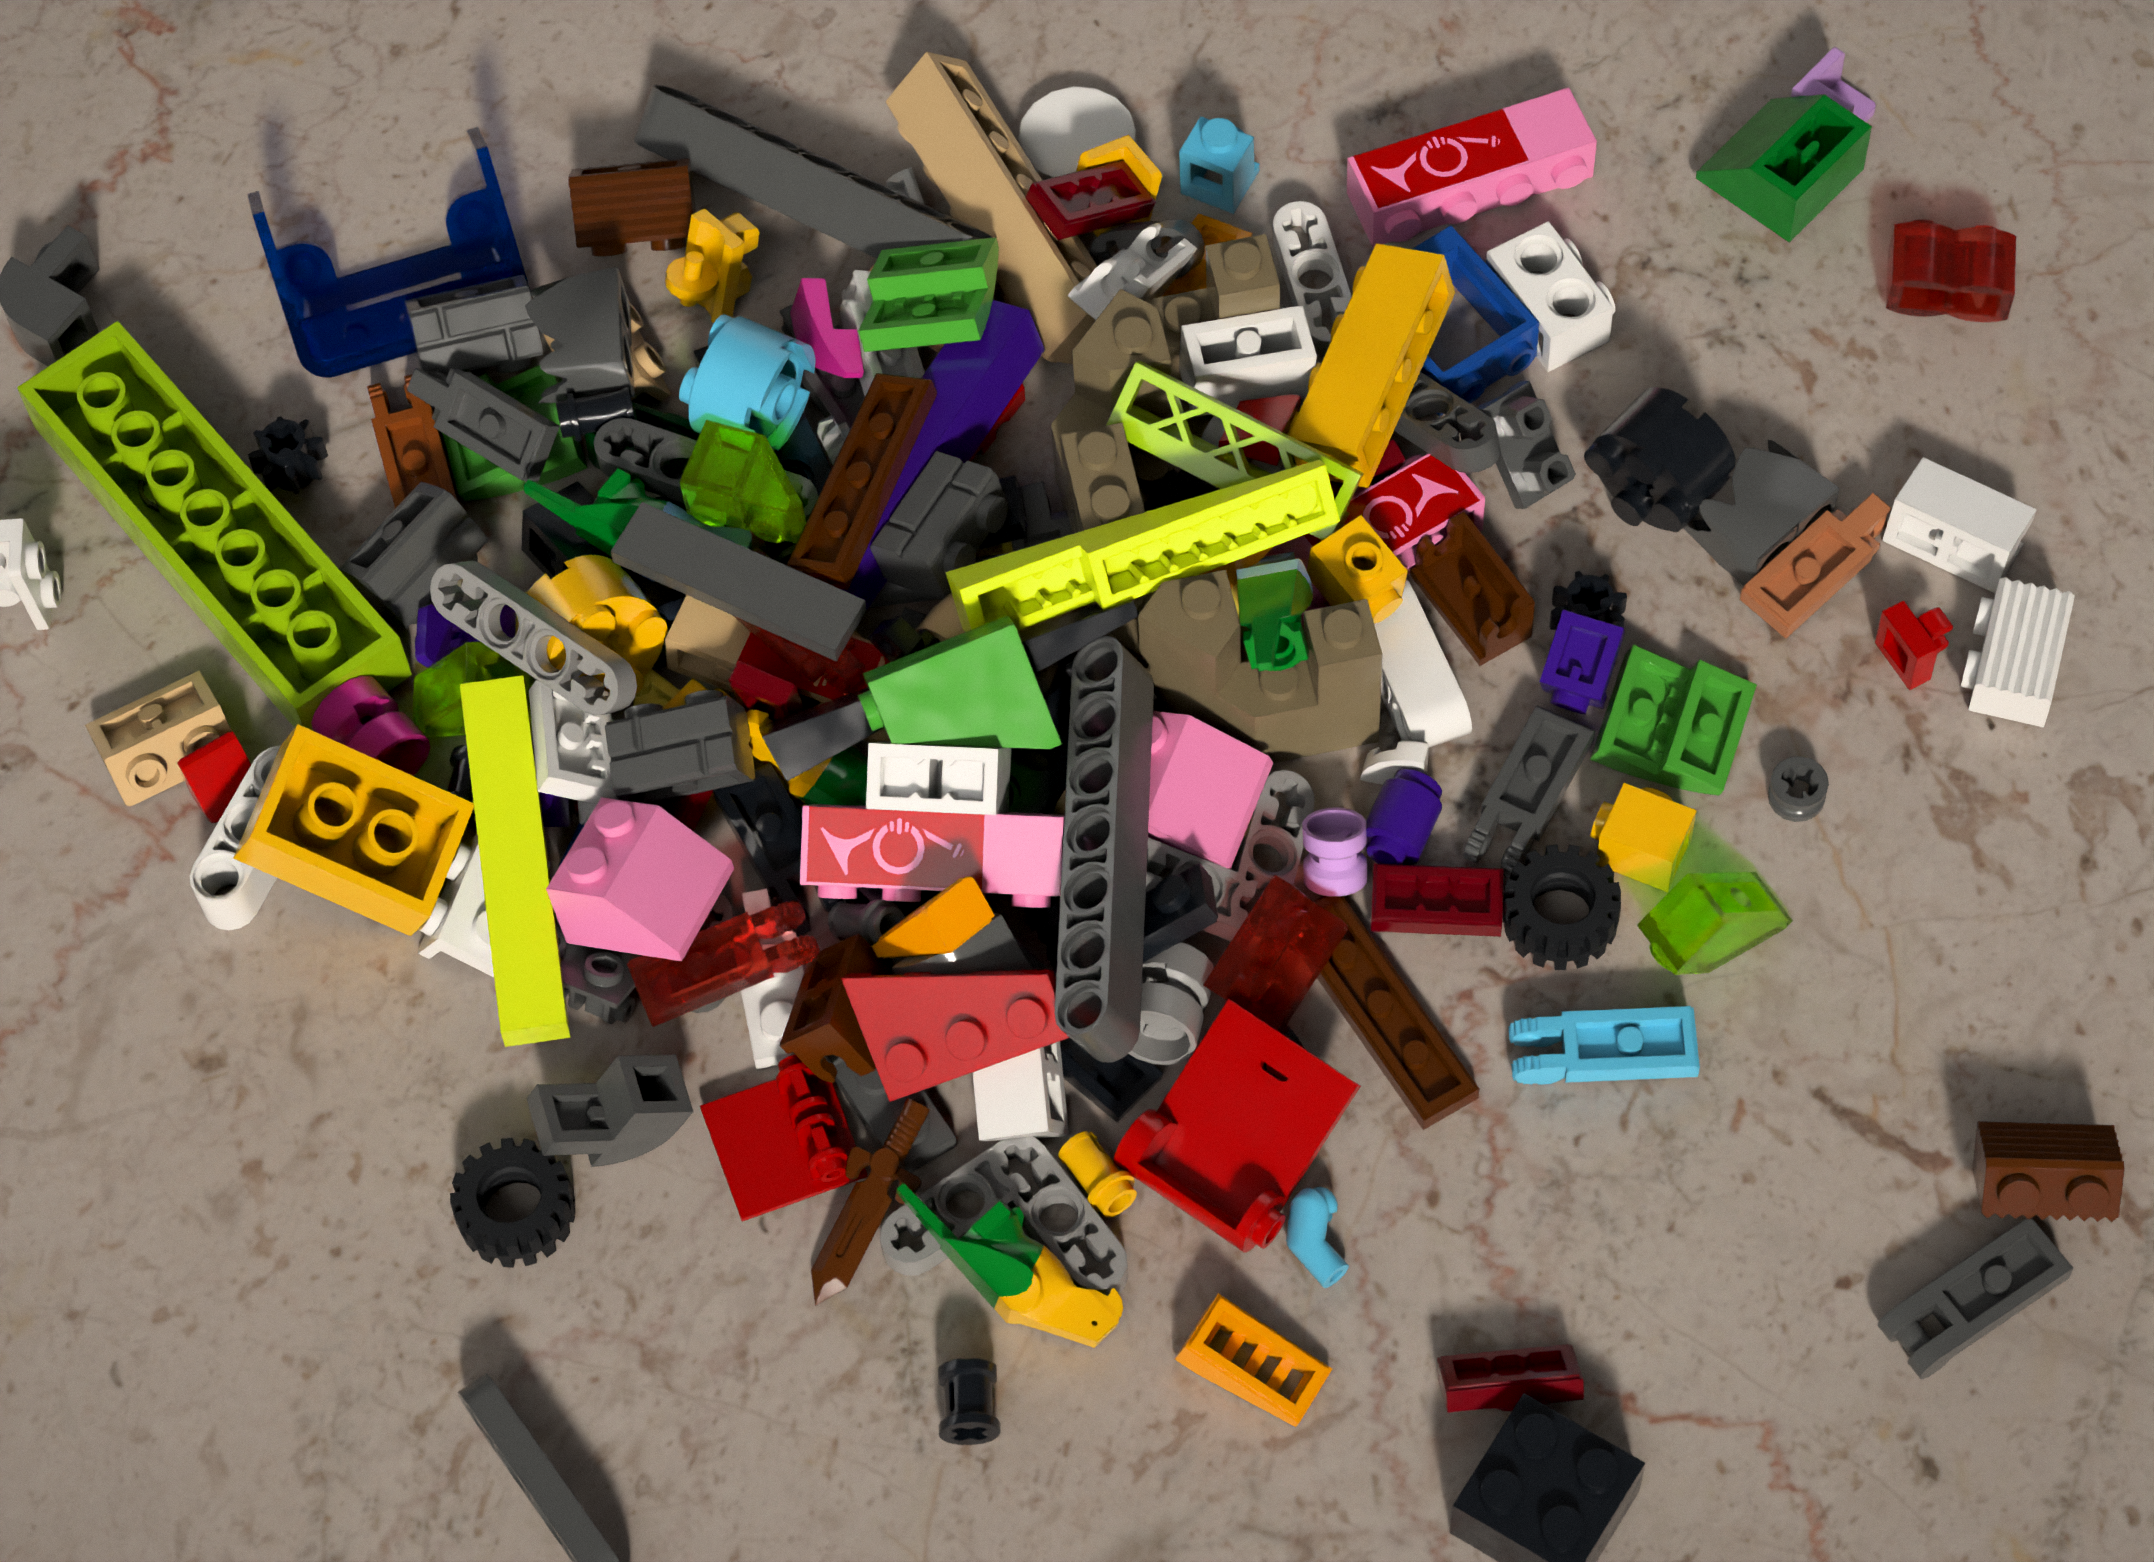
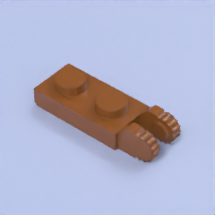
[367,374,457,509]

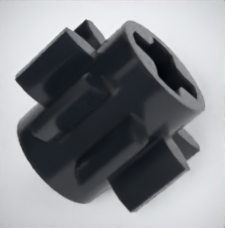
[248,416,328,494]
[1549,571,1627,630]

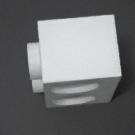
[1486,221,1615,372]
[866,741,1011,815]

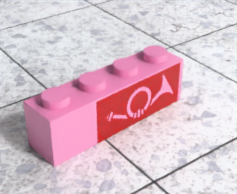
[1347,87,1597,247]
[1263,453,1485,632]
[800,804,1065,908]

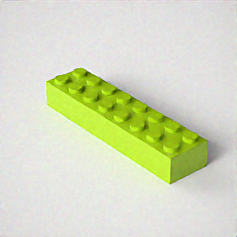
[17,321,412,731]

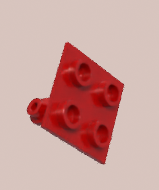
[700,1055,867,1222]

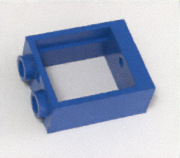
[1412,225,1540,417]

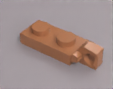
[1740,493,1892,639]

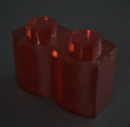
[1886,219,2016,322]

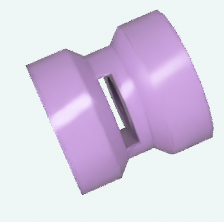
[1302,807,1367,897]

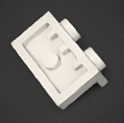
[0,518,61,630]
[529,679,619,825]

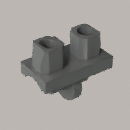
[1476,381,1576,509]

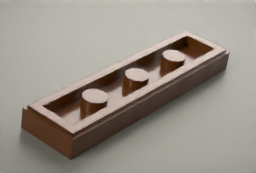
[787,373,938,590]
[1282,896,1480,1130]

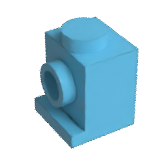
[1179,116,1260,214]

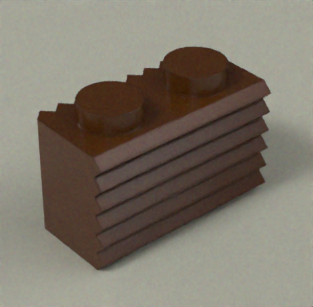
[568,158,696,257]
[1972,1121,2124,1222]

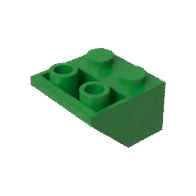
[1696,94,1872,243]

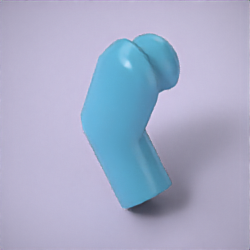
[1286,1186,1349,1288]

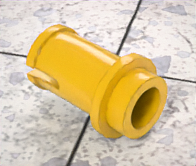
[1058,1131,1137,1217]

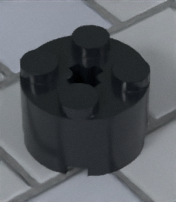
[1584,387,1736,532]

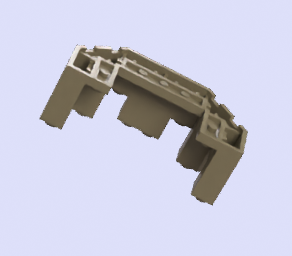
[1051,234,1382,763]

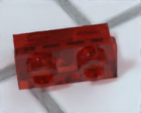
[1203,874,1348,1030]

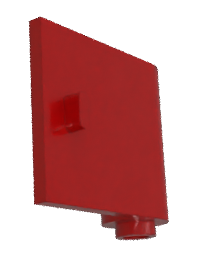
[1114,999,1361,1253]

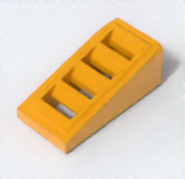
[871,876,995,958]
[1175,1293,1332,1427]

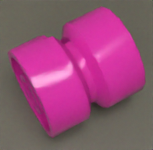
[311,676,430,776]

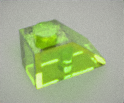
[1637,872,1793,975]

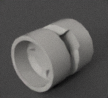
[1128,942,1216,1065]

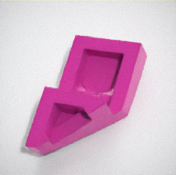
[790,278,864,378]

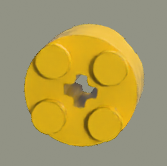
[518,555,668,695]

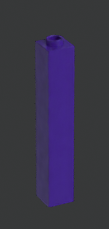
[841,300,1045,610]

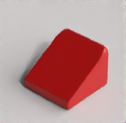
[1218,394,1301,466]
[177,731,251,823]

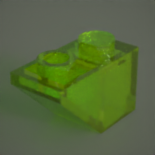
[679,420,806,543]
[413,642,536,737]

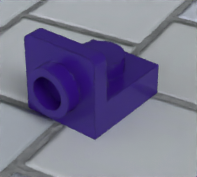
[1539,610,1625,714]

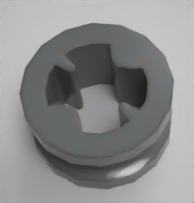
[1768,756,1829,822]

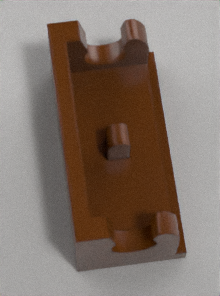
[1410,511,1535,666]
[779,933,893,1083]

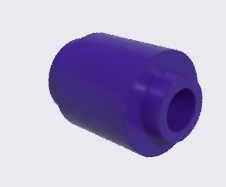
[1365,769,1442,865]

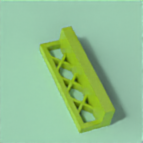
[1106,360,1364,540]

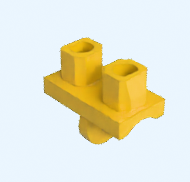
[665,208,760,324]

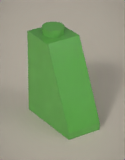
[858,615,1062,749]

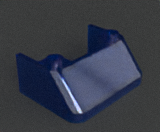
[247,127,530,378]

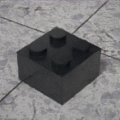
[1450,1393,1645,1562]

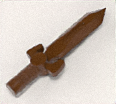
[811,1098,930,1306]

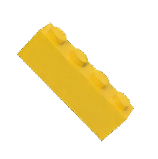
[1288,243,1455,488]

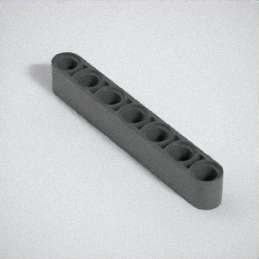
[634,84,998,258]
[1054,636,1154,1063]

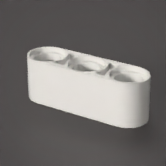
[1374,579,1472,748]
[190,745,281,930]

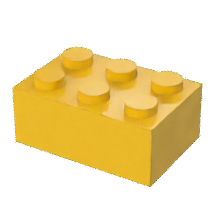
[233,724,474,936]

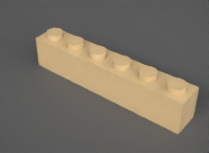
[885,51,1097,364]

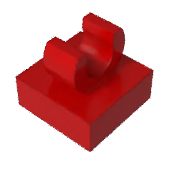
[1875,600,1953,690]

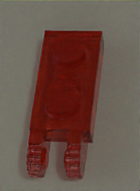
[626,900,820,1027]

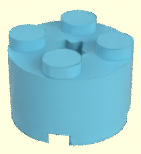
[679,314,816,460]

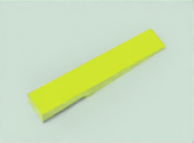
[945,460,1340,632]
[460,675,571,1047]

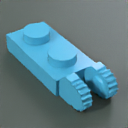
[1508,1006,1700,1085]

